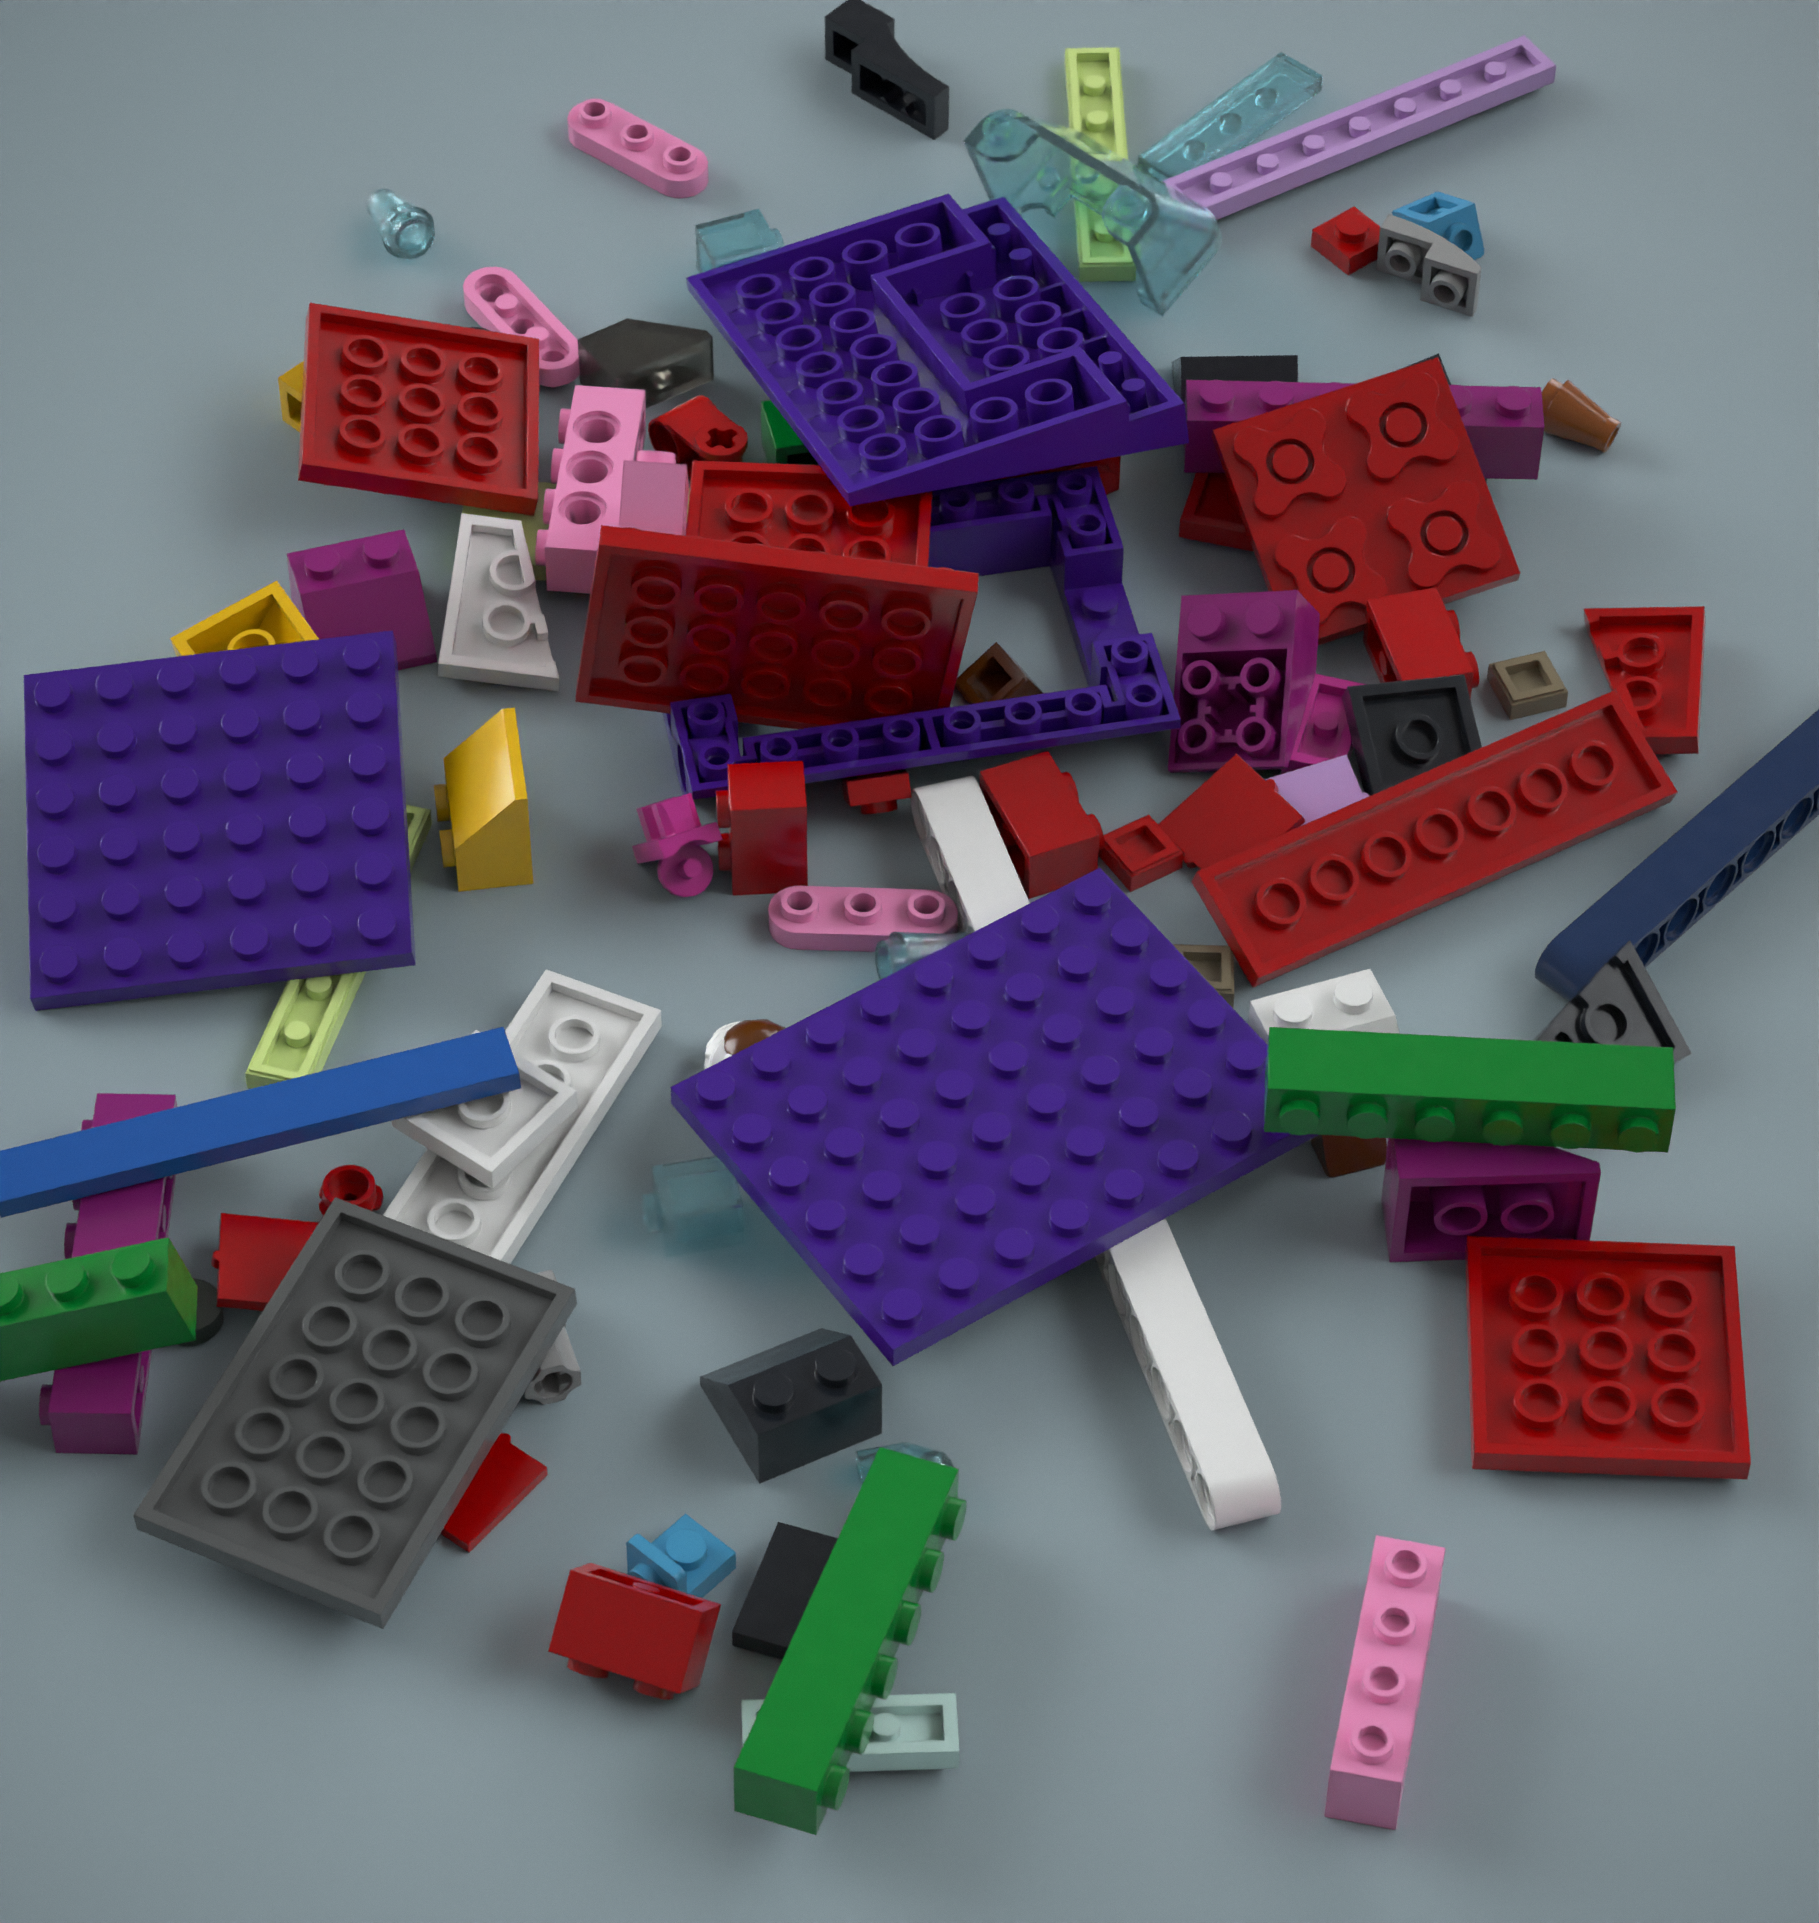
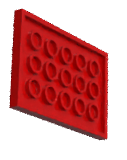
[575,525,979,729]

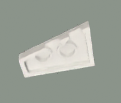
[438,513,559,692]

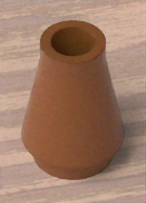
[1542,378,1622,453]

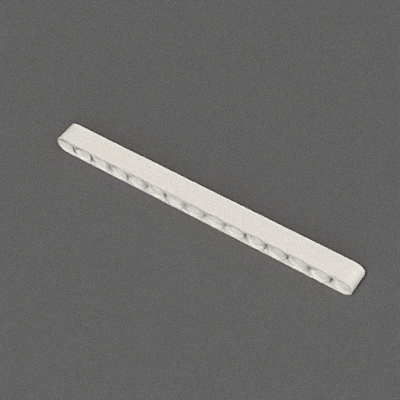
[910,776,1281,1531]

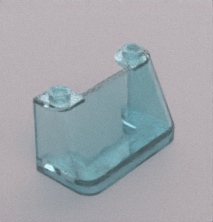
[963,109,1222,317]

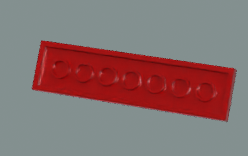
[1191,690,1678,988]

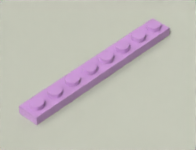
[1159,35,1556,231]

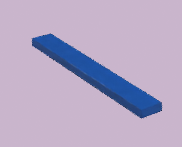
[0,1027,521,1218]

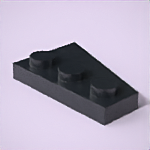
[1533,940,1692,1064]

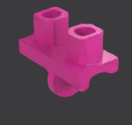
[632,793,722,897]

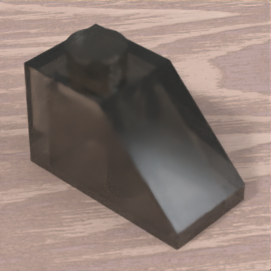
[577,318,714,409]

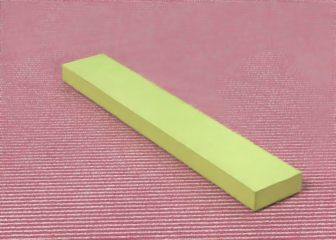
[1065,47,1136,282]
[245,805,432,1089]

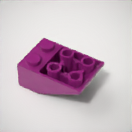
[1168,590,1320,773]

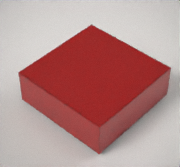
[1098,814,1183,892]

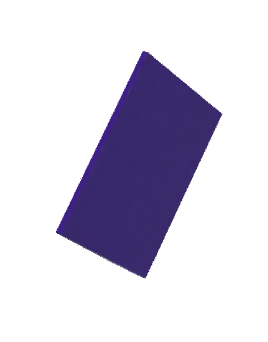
[686,193,1189,506]

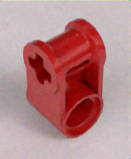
[648,395,748,481]

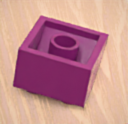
[287,529,437,670]

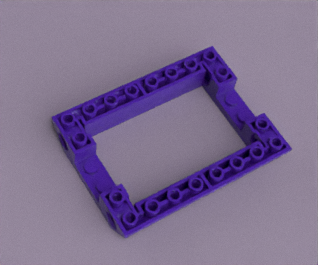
[662,466,1181,800]

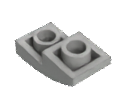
[1376,214,1482,317]

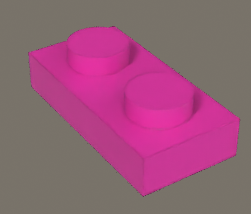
[1281,674,1367,774]

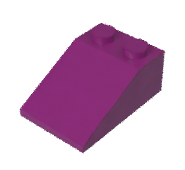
[1381,1138,1601,1262]

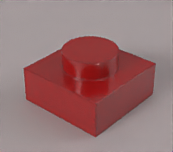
[1311,206,1380,276]
[841,769,912,814]

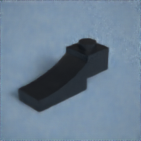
[825,0,949,140]

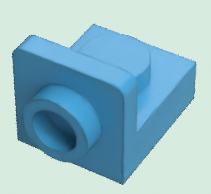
[1392,191,1484,260]
[626,1513,736,1598]

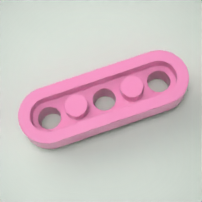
[568,99,708,198]
[463,267,582,387]
[768,886,958,953]

